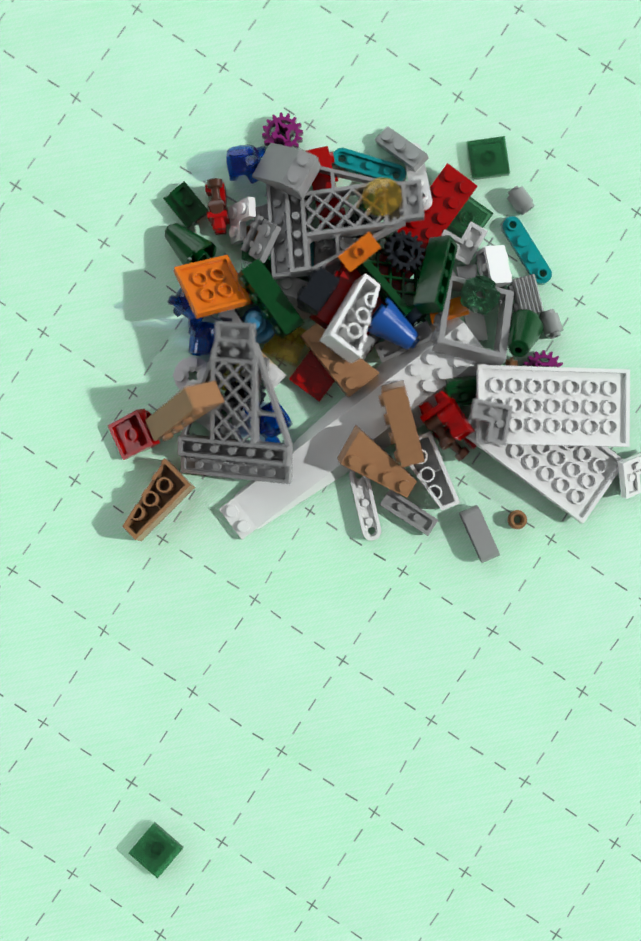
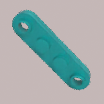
[333,148,406,182]
[502,216,552,285]

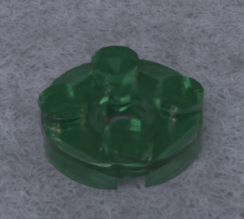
[460,275,500,315]

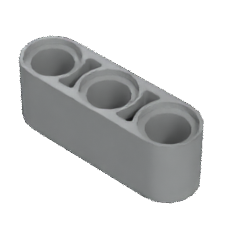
[459,505,500,563]

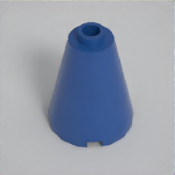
[367,298,419,350]

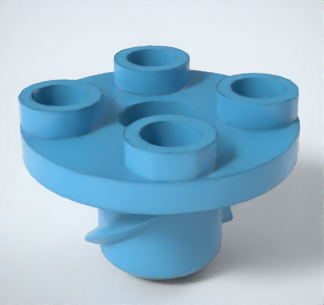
[242,306,275,344]

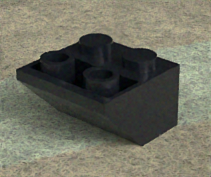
[296,266,340,316]

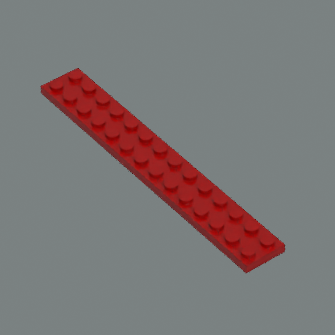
[289,163,478,402]

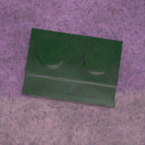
[163,181,209,229]
[444,375,477,406]

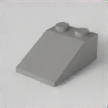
[252,143,321,201]

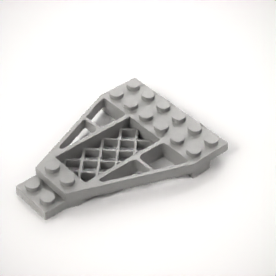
[266,166,425,280]
[178,321,293,484]

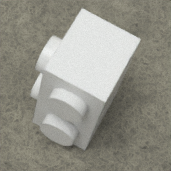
[476,245,512,288]

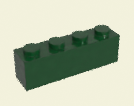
[413,235,458,314]
[237,258,305,339]

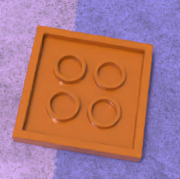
[173,255,251,319]

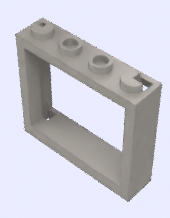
[431,275,514,366]

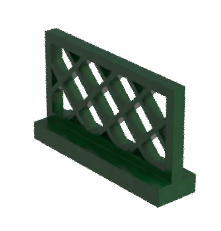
[356,235,421,316]

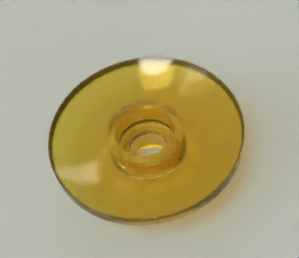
[362,177,402,216]

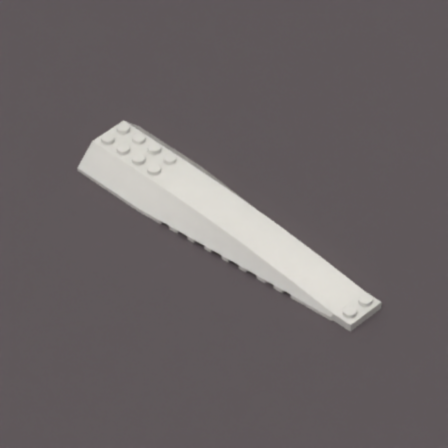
[219,317,487,540]

